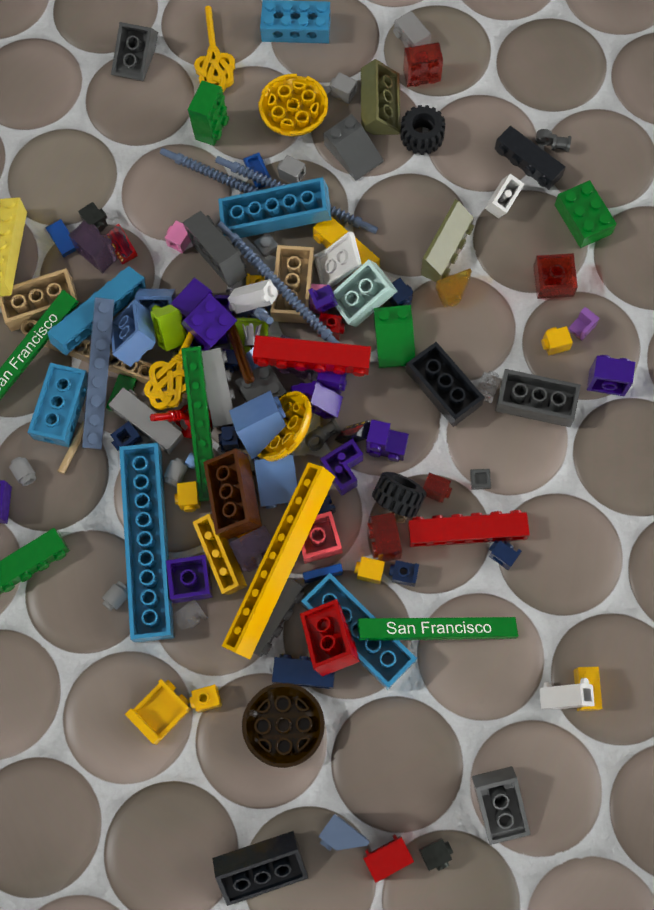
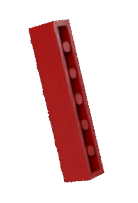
[252,335,371,377]
[408,510,530,547]

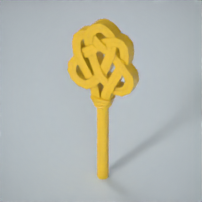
[194,6,235,92]
[144,332,194,410]

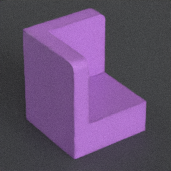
[568,307,600,341]

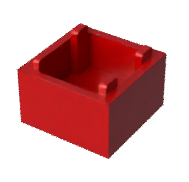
[363,834,414,883]

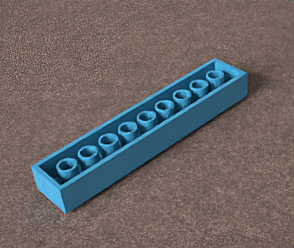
[119,442,175,643]

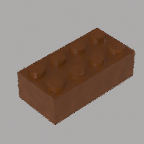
[203,449,262,540]

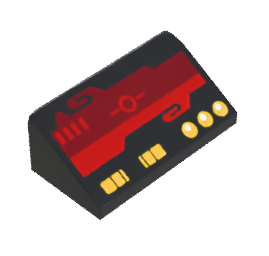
[335,420,370,444]

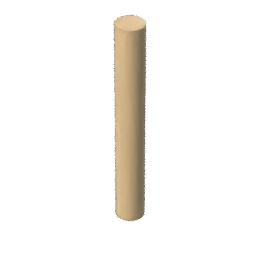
[58,421,84,474]

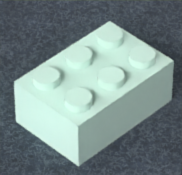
[333,259,397,327]

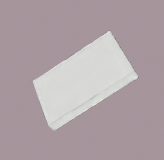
[314,231,362,288]

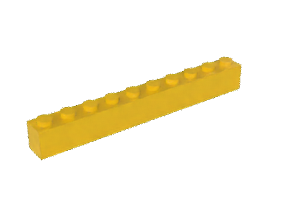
[222,462,335,660]

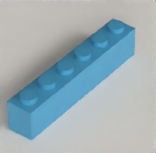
[47,266,146,355]

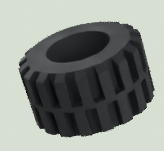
[400,105,445,155]
[372,472,426,517]

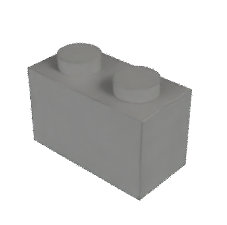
[393,11,431,55]

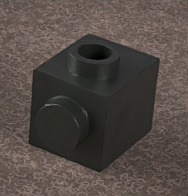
[78,202,108,235]
[419,838,453,871]

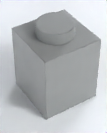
[329,72,357,104]
[277,155,306,184]

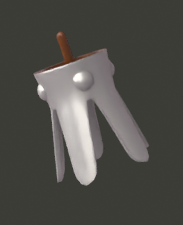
[242,323,262,349]

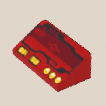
[105,224,138,265]

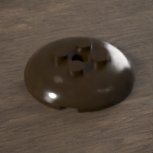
[242,683,325,768]

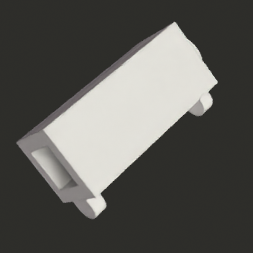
[228,279,279,314]
[540,678,595,710]

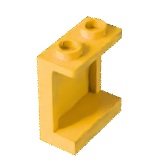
[125,679,191,745]

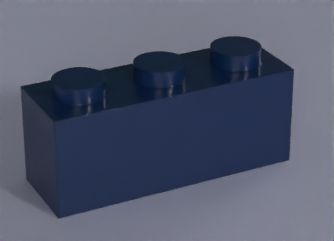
[272,654,335,689]

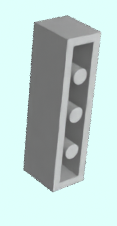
[202,348,236,427]
[108,388,184,455]

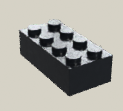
[406,342,485,427]

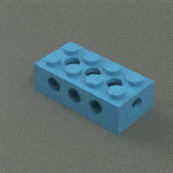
[260,0,331,44]
[27,363,88,447]

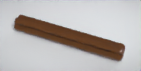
[227,323,255,384]

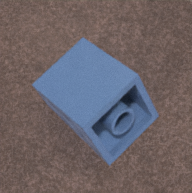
[229,390,286,459]
[254,452,298,509]

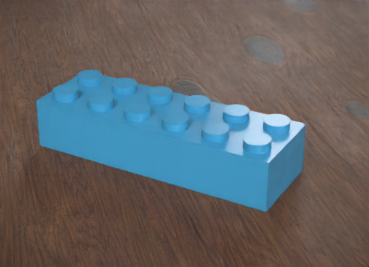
[218,177,332,238]
[301,573,417,690]

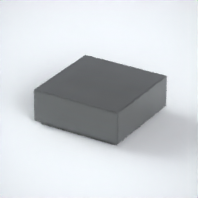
[470,469,491,490]

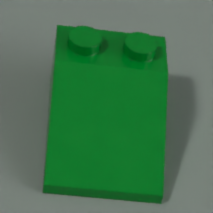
[373,305,415,368]

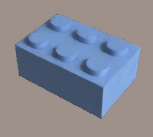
[111,299,156,367]

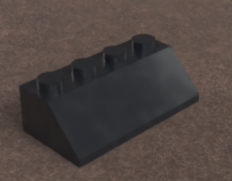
[212,831,308,906]

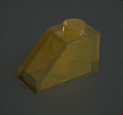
[435,269,472,308]

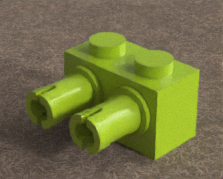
[150,305,186,351]

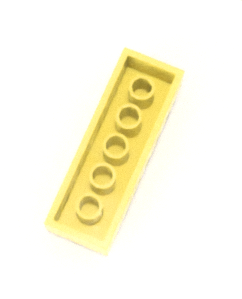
[0,197,27,296]

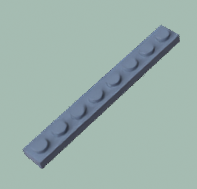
[82,297,114,449]

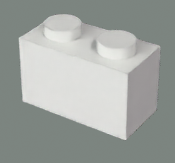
[484,174,524,219]

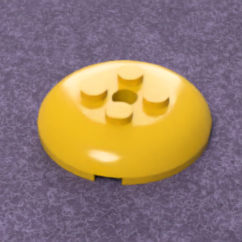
[258,74,328,136]
[258,391,312,462]

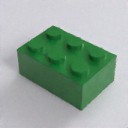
[188,80,229,146]
[555,180,617,248]

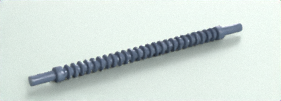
[160,148,263,193]
[215,156,378,234]
[218,222,340,343]

